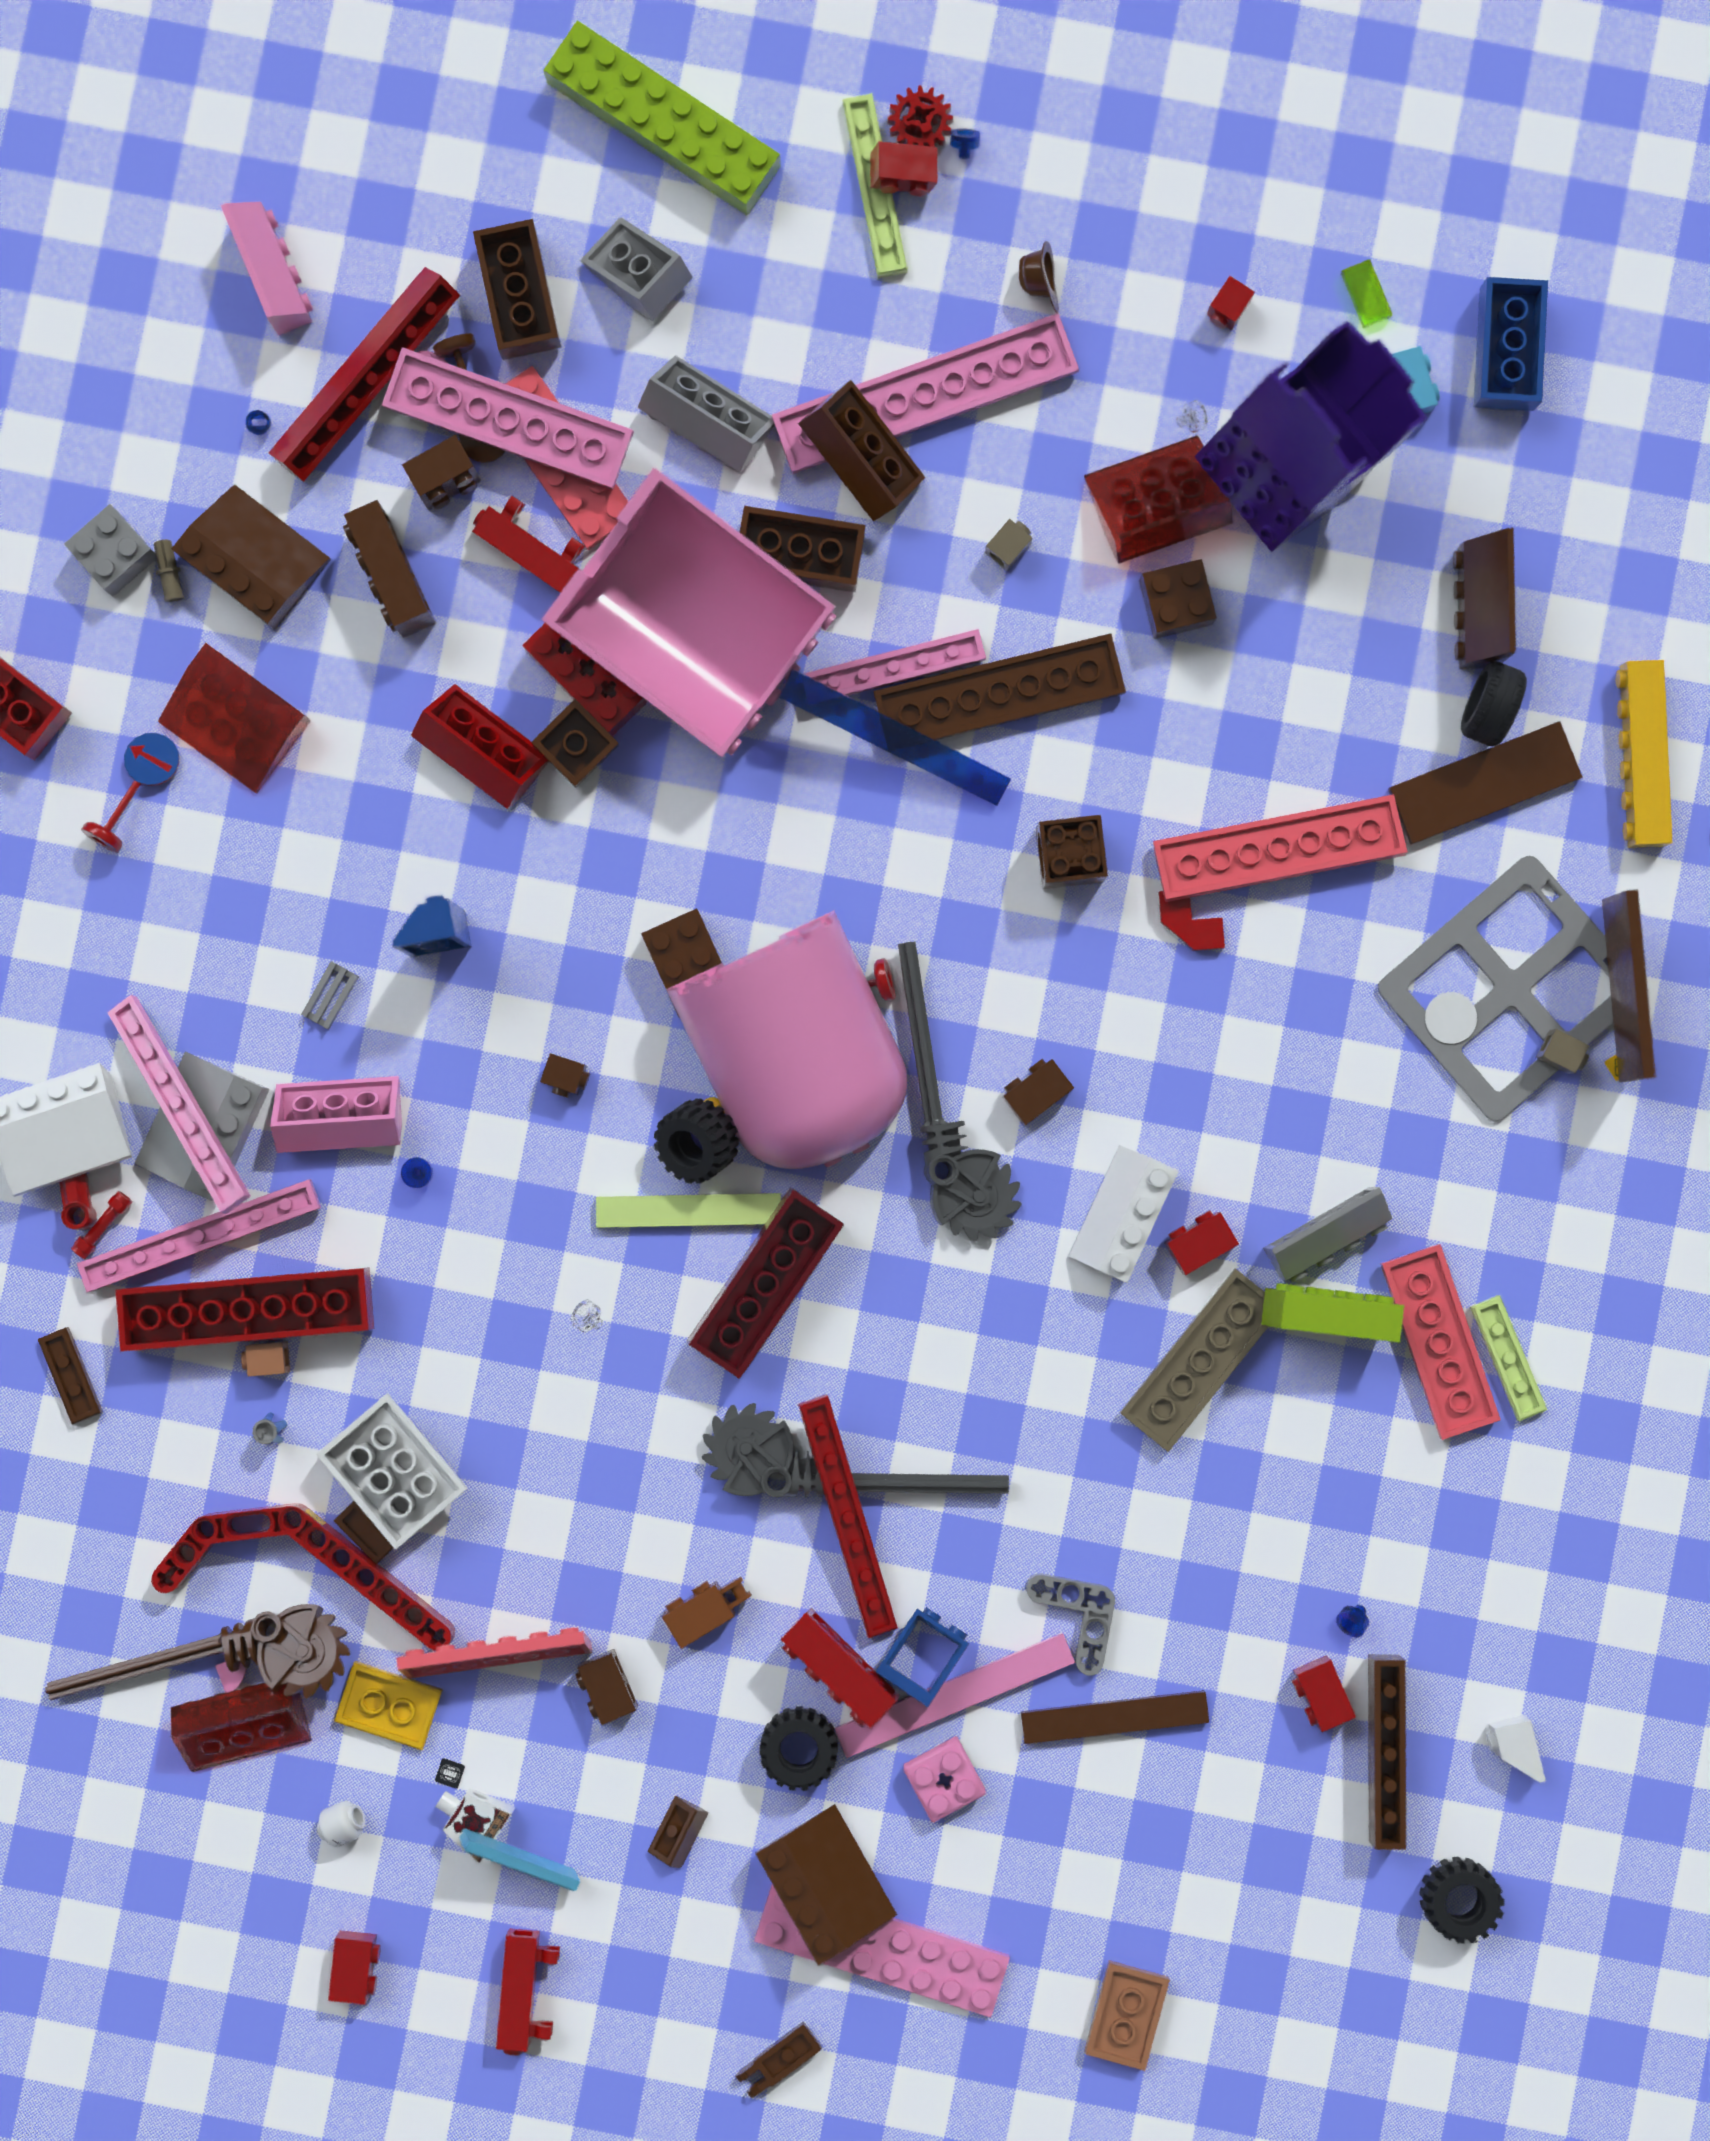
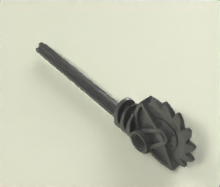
[898,941,1022,1242]
[702,1403,1009,1497]

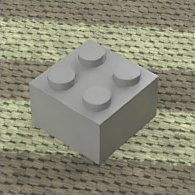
[64,504,156,597]

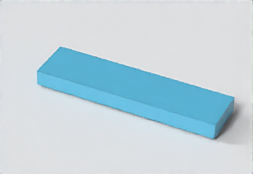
[459,1828,581,1891]

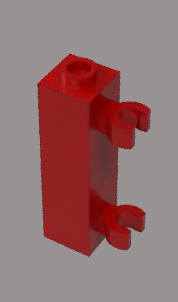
[472,496,585,593]
[496,1928,560,2055]

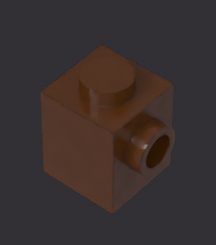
[540,1053,590,1098]

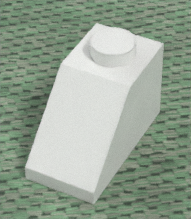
[1486,1715,1546,1783]

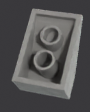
[580,216,693,322]

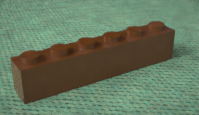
[1368,1654,1406,1850]

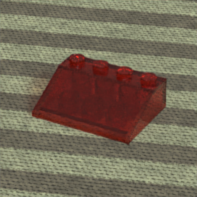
[1084,435,1233,564]
[158,643,311,794]

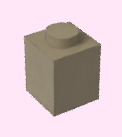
[984,518,1033,572]
[1536,1029,1590,1074]

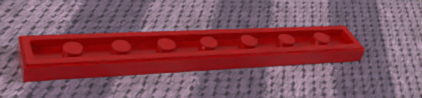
[797,1394,898,1638]

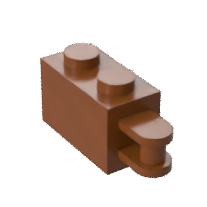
[662,1576,752,1649]

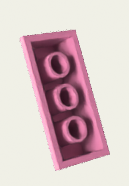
[220,201,313,335]
[270,1076,402,1153]

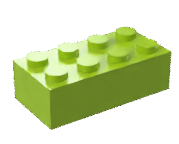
[1261,1283,1404,1343]

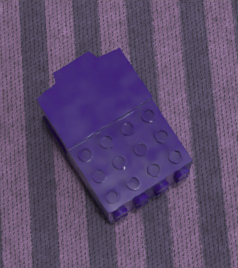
[1195,320,1427,553]

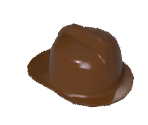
[1019,241,1059,314]

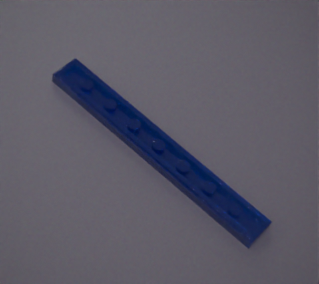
[779,668,1011,806]

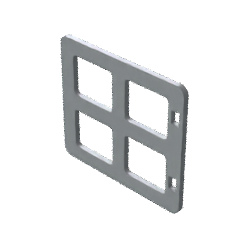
[1378,856,1613,1120]

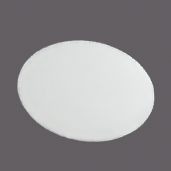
[1425,992,1477,1044]

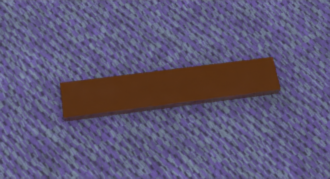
[1021,1690,1209,1744]

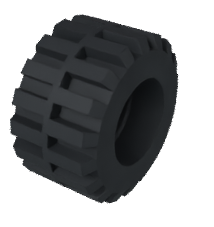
[654,1098,739,1184]
[760,1706,838,1791]
[1419,1856,1504,1944]

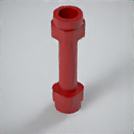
[71,1191,133,1260]

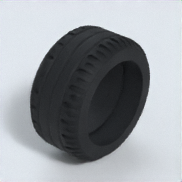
[1461,661,1527,747]

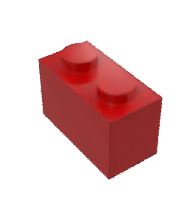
[870,141,938,196]
[1164,1210,1239,1275]
[1291,1655,1356,1732]
[328,1930,381,2005]

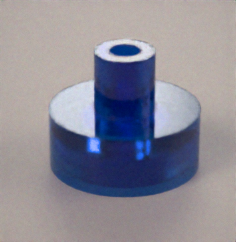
[950,128,981,159]
[401,1157,433,1188]
[1336,1604,1369,1638]

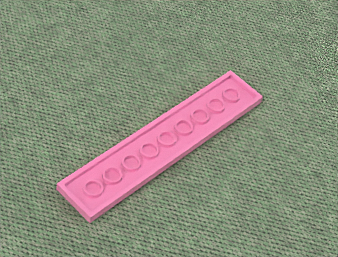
[772,313,1079,474]

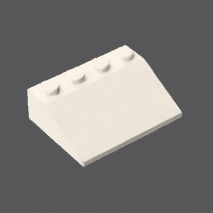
[0,1063,132,1197]
[316,1393,468,1550]

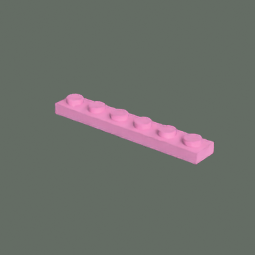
[801,629,986,706]

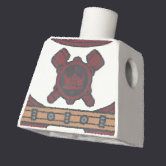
[435,1788,515,1864]

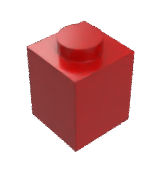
[1206,276,1255,331]

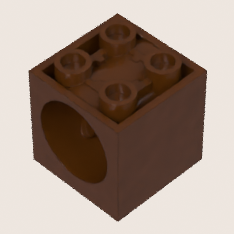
[1035,815,1108,889]

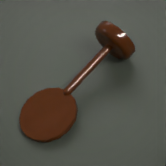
[433,333,506,463]

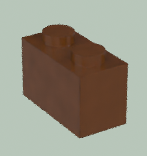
[1002,1058,1074,1126]
[575,1649,638,1725]

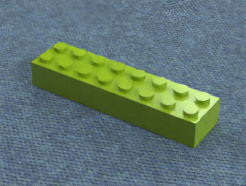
[543,20,781,216]

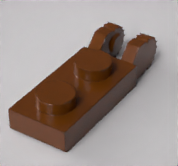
[735,2021,822,2098]

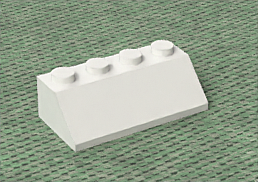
[1068,1145,1179,1283]

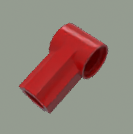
[59,1173,97,1230]

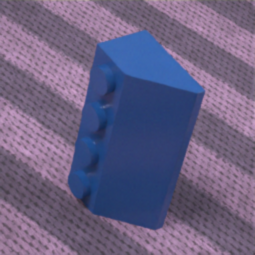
[392,895,472,958]

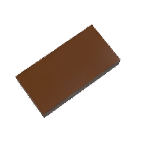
[334,1501,394,1565]

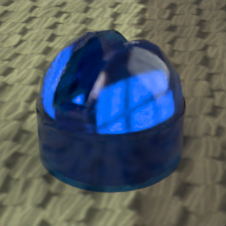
[245,410,271,435]

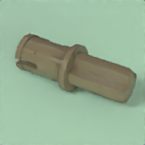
[154,539,184,602]

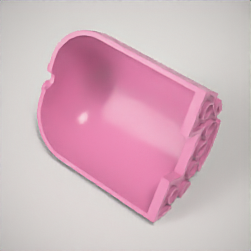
[666,910,907,1169]

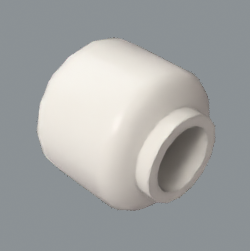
[317,1801,366,1847]

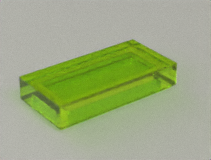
[1340,259,1393,329]

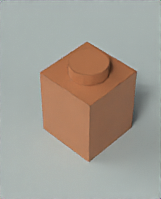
[241,1341,290,1377]

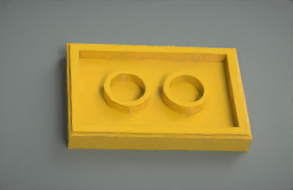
[334,1661,443,1750]

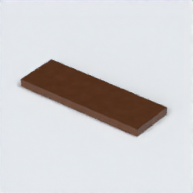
[1388,721,1583,845]

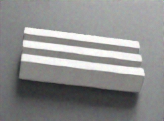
[301,961,359,1030]

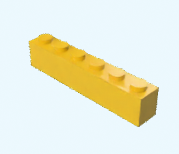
[1616,660,1673,848]

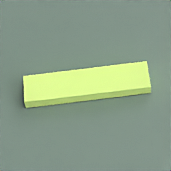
[1469,1295,1547,1421]

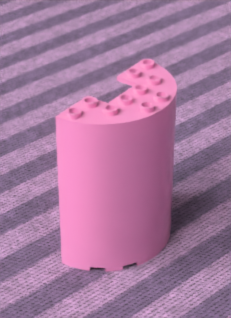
[541,467,837,757]

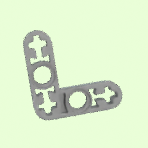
[1026,1573,1115,1676]

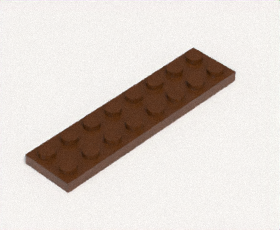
[874,633,1126,752]

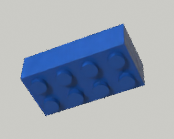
[1473,277,1548,411]

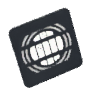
[435,1758,465,1788]

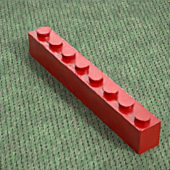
[268,267,460,482]

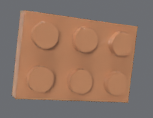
[1084,1960,1170,2071]

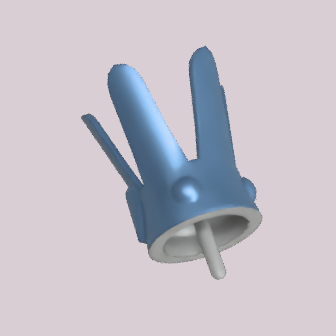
[252,1412,287,1444]

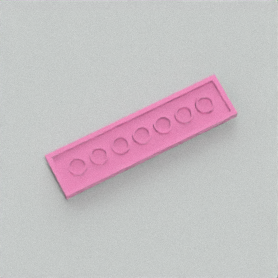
[382,347,634,490]
[754,1885,1010,2018]

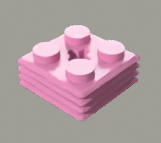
[903,1736,986,1823]

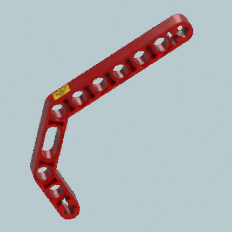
[151,1503,455,1651]

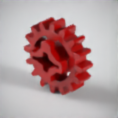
[887,85,953,147]

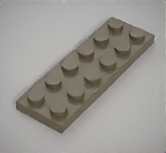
[1119,1268,1269,1452]

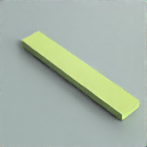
[843,93,908,278]
[596,1193,781,1228]

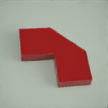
[1158,891,1225,951]

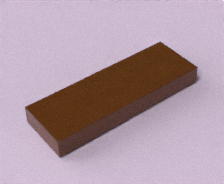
[37,1327,103,1425]

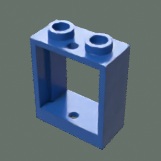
[876,1607,970,1707]

